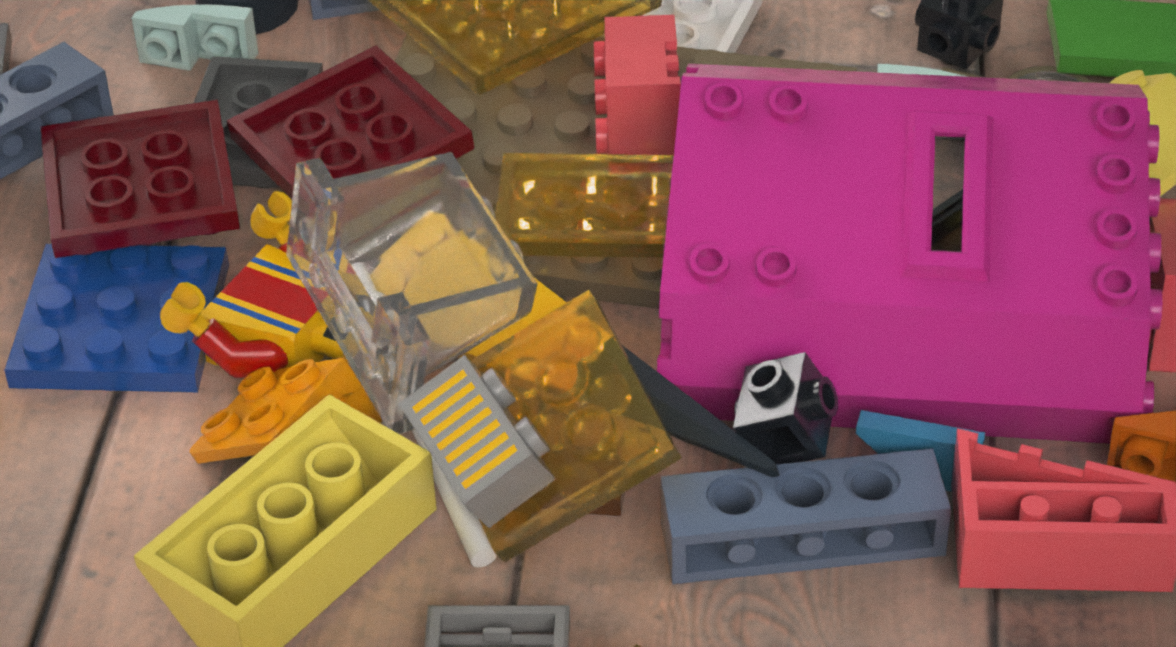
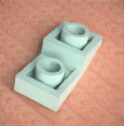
[132,4,259,71]

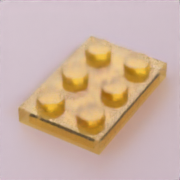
[493,153,674,258]

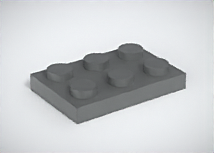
[194,57,323,188]

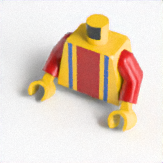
[160,191,363,378]

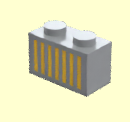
[398,355,555,528]

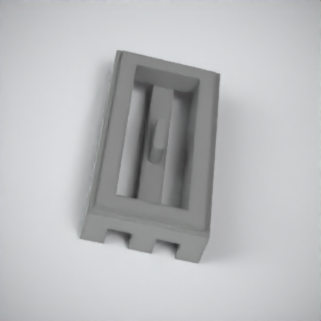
[424,605,570,647]

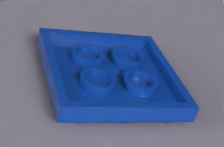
[4,244,229,393]

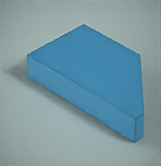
[856,410,985,492]

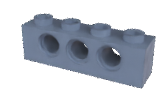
[0,42,114,179]
[660,449,951,584]

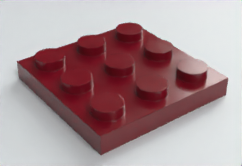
[227,45,475,230]
[40,99,240,258]

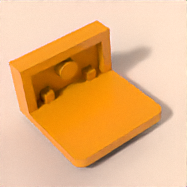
[189,357,385,464]

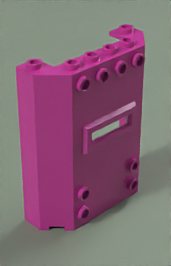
[657,64,1163,444]

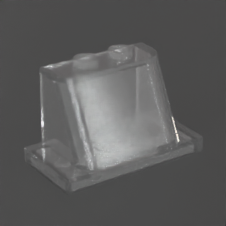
[286,152,538,434]

